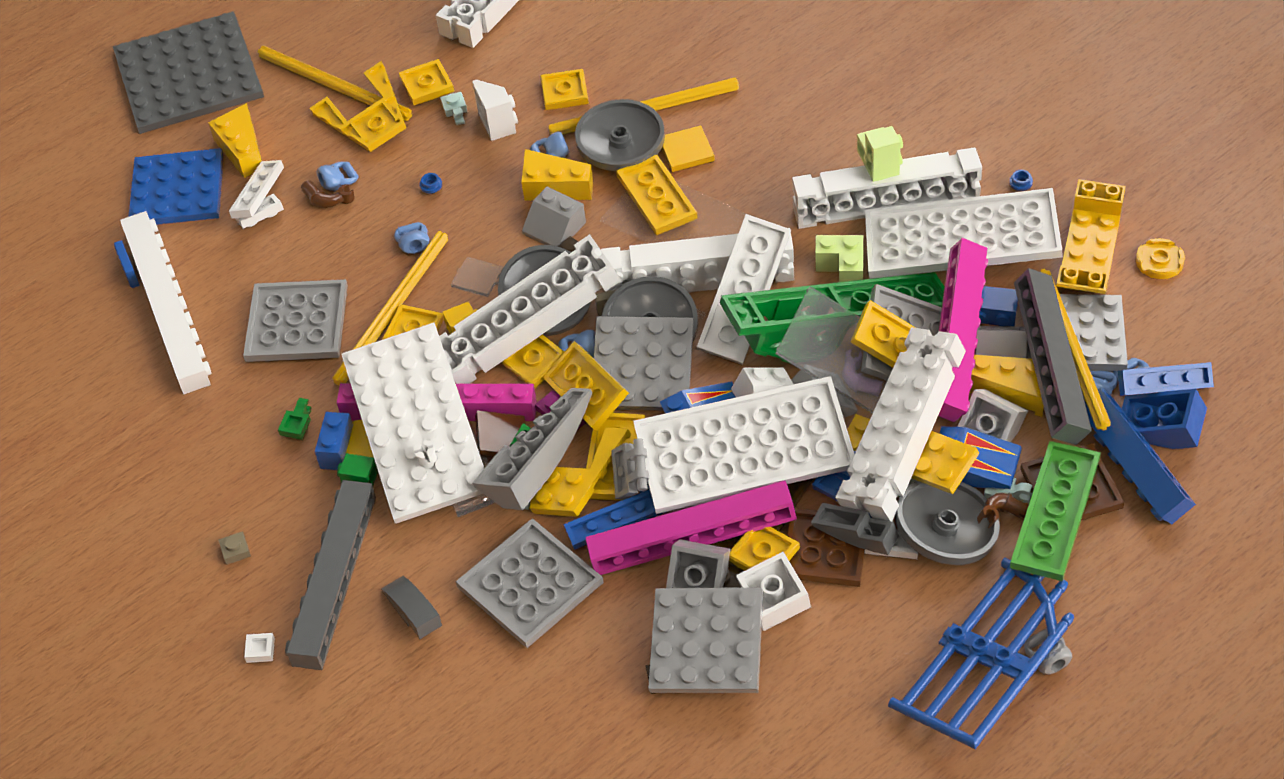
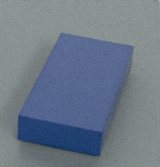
[114,240,140,288]

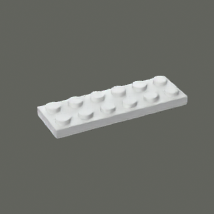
[697,214,791,365]

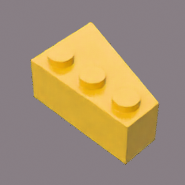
[208,103,262,178]
[521,149,593,201]
[969,355,1044,417]

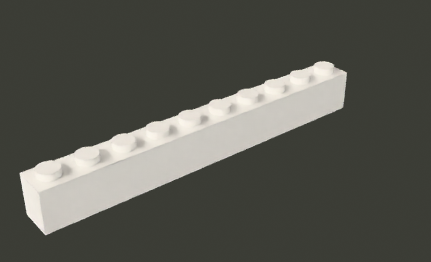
[120,211,212,395]

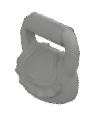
[1024,628,1072,674]

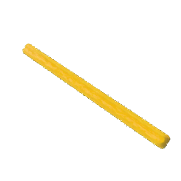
[258,46,412,121]
[548,77,739,135]
[332,231,448,386]
[1040,269,1111,431]

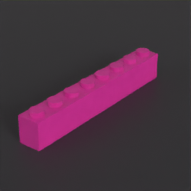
[938,238,988,422]
[337,383,537,421]
[585,480,797,575]

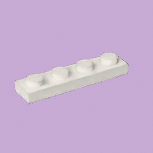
[229,160,284,219]

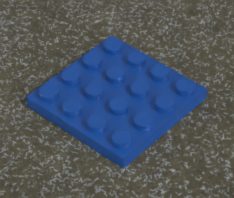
[129,148,224,225]

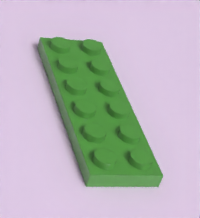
[1010,441,1101,581]

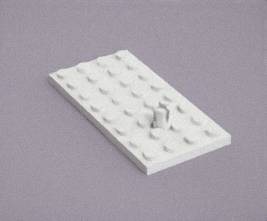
[865,188,1063,279]
[342,323,484,524]
[633,376,855,514]

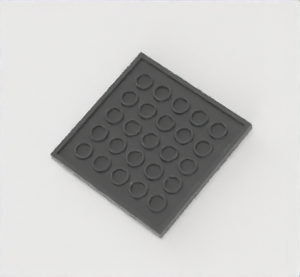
[113,11,264,134]

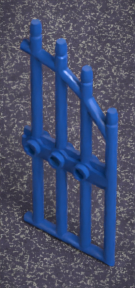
[888,557,1074,750]

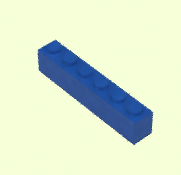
[1084,388,1196,524]

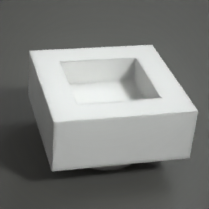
[244,633,275,663]

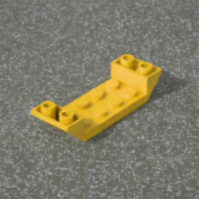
[1056,179,1126,294]

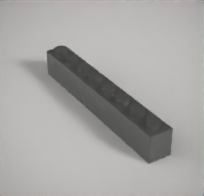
[1014,268,1092,445]
[285,480,376,670]

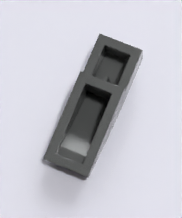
[811,503,899,555]
[381,576,442,639]

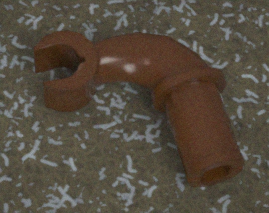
[301,180,355,208]
[977,492,1029,528]

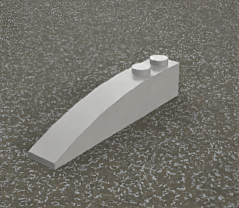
[472,388,592,510]

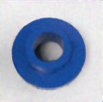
[1009,170,1033,191]
[420,173,442,194]

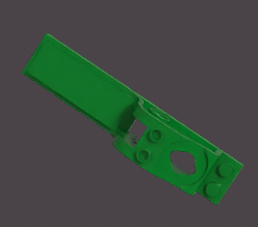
[719,272,945,364]

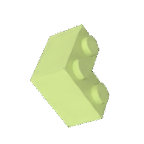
[857,126,903,182]
[815,235,863,282]

